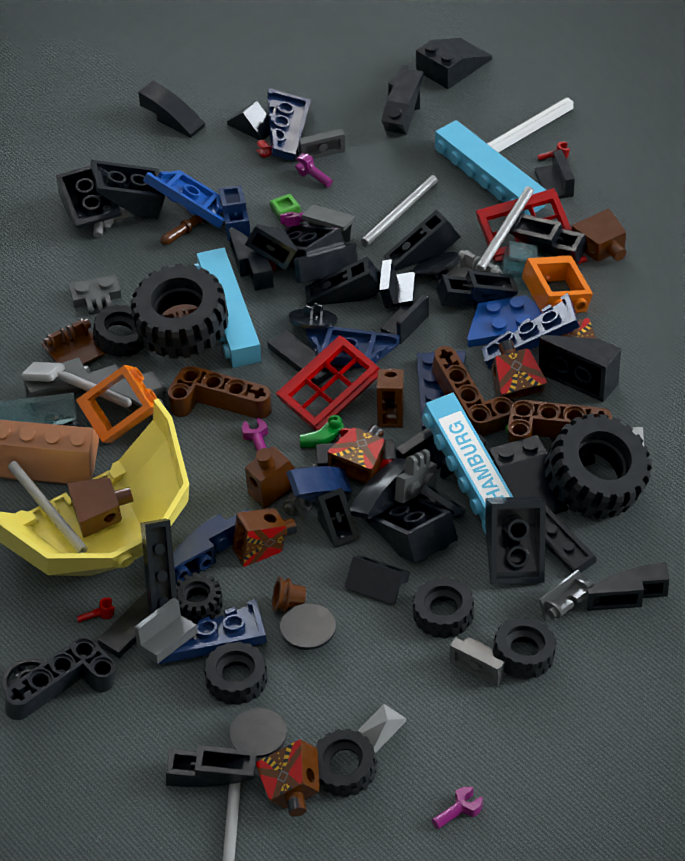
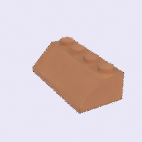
[0,420,99,484]

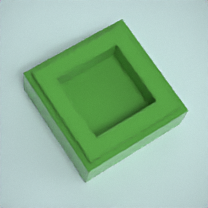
[270,194,301,220]

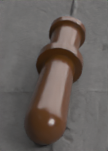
[160,215,203,246]

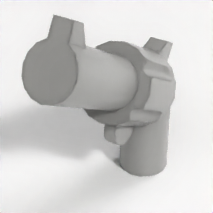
[93,208,130,238]

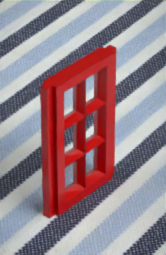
[475,188,571,263]
[276,335,380,431]

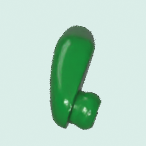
[300,415,344,448]

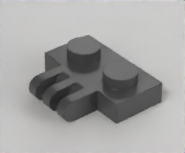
[69,274,121,314]
[395,449,437,503]

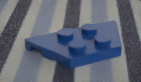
[143,170,225,229]
[467,295,542,347]

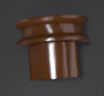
[272,577,306,613]

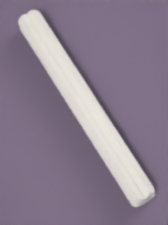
[487,98,574,153]

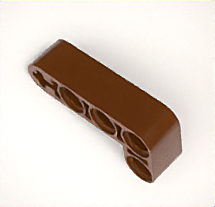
[431,346,513,437]
[168,366,272,419]
[508,400,612,443]

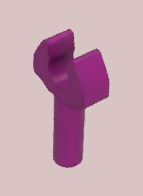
[295,153,333,188]
[280,212,306,226]
[242,418,268,451]
[431,786,483,829]

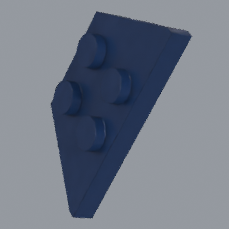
[306,327,400,368]

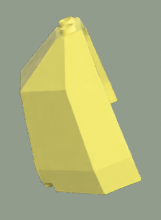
[0,399,189,576]

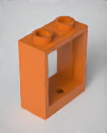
[522,256,593,314]
[76,365,157,443]

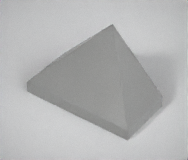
[358,704,406,753]

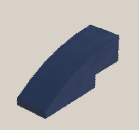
[218,186,251,241]
[286,466,353,502]

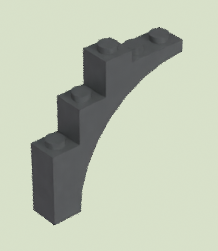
[23,357,166,425]

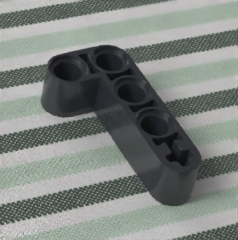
[5,637,115,720]

